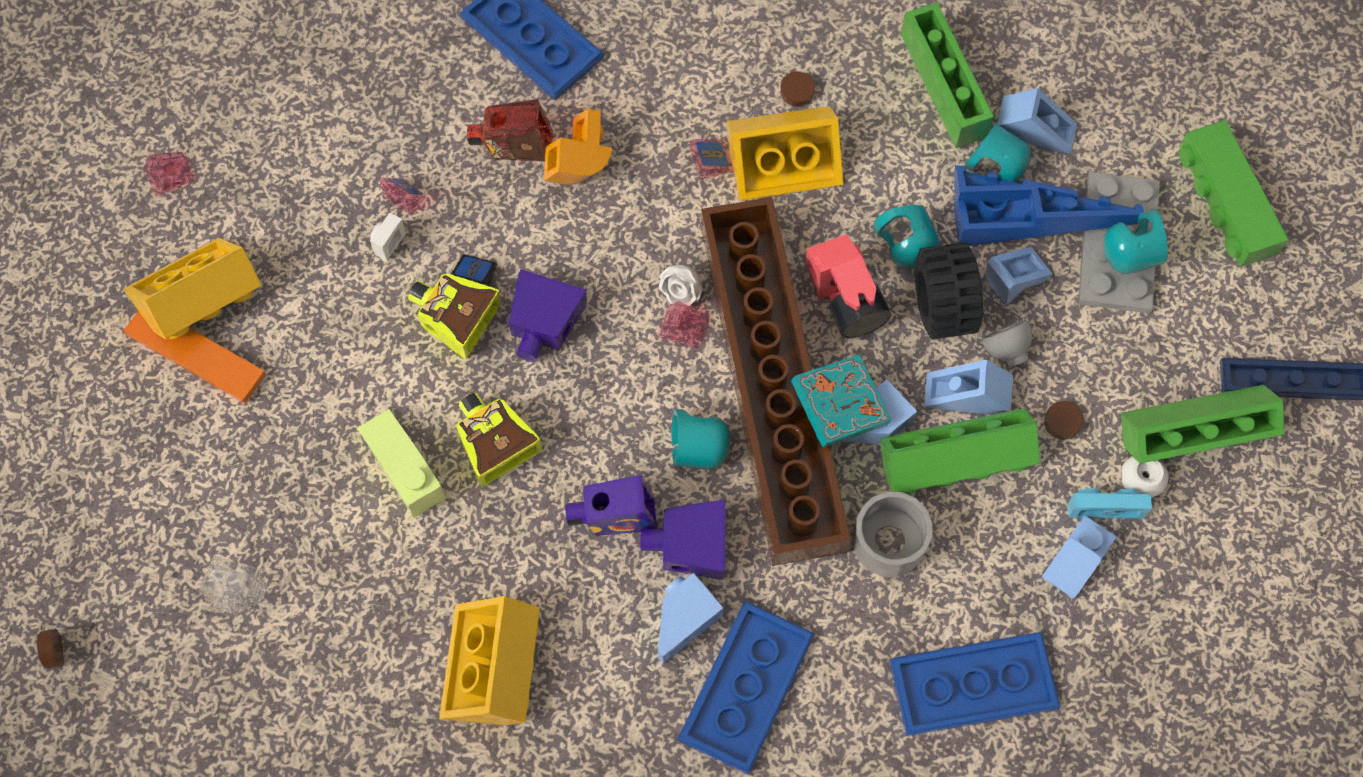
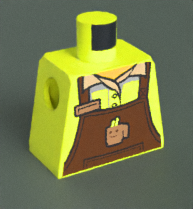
[408,273,502,359]
[456,393,542,487]

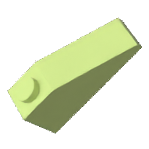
[357,409,446,518]

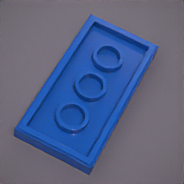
[460,0,604,100]
[677,600,815,775]
[889,632,1061,737]

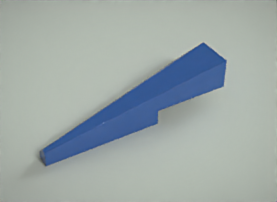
[954,165,1144,246]

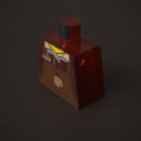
[467,99,553,162]

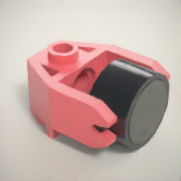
[806,234,892,339]

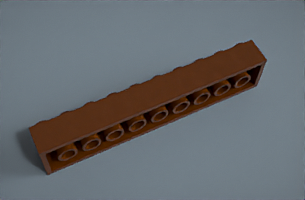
[701,197,851,566]

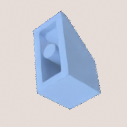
[997,88,1077,154]
[924,359,1013,414]
[658,573,723,664]

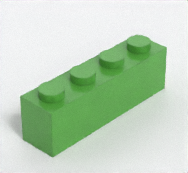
[901,2,994,148]
[1179,120,1289,267]
[1121,385,1284,464]
[880,408,1040,494]

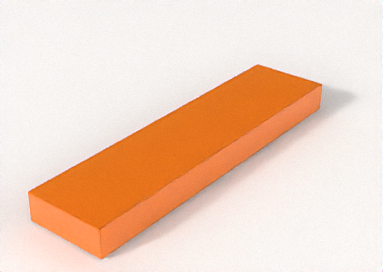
[123,311,266,404]

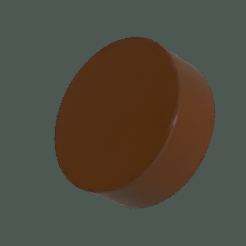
[780,71,815,107]
[1044,401,1083,440]
[37,628,64,670]

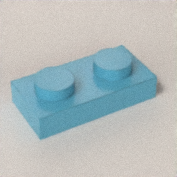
[1068,488,1152,519]

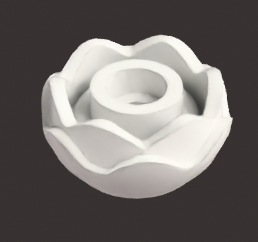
[659,265,702,307]
[1122,456,1169,498]

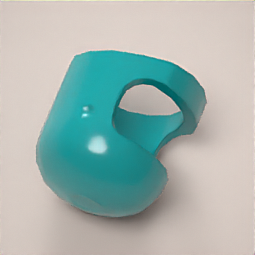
[964,124,1031,182]
[873,205,939,269]
[1103,209,1168,274]
[671,409,730,469]

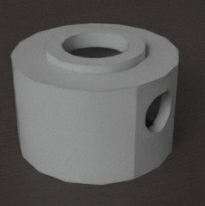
[852,492,933,577]

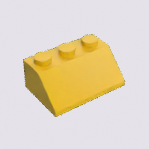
[726,106,843,200]
[124,238,262,339]
[439,596,540,725]

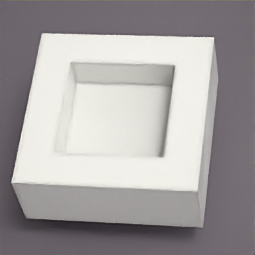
[370,213,406,261]

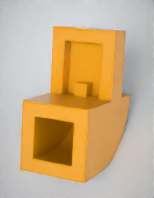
[544,109,612,185]

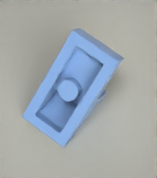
[985,247,1052,305]
[1042,515,1116,599]

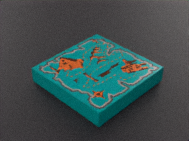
[791,354,892,448]

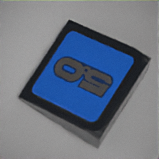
[451,254,497,286]

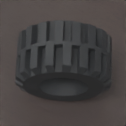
[915,242,983,339]

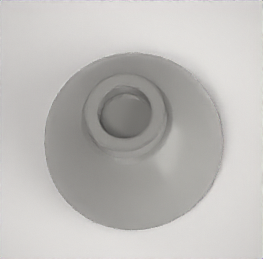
[982,320,1032,367]

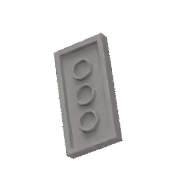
[1078,172,1160,314]

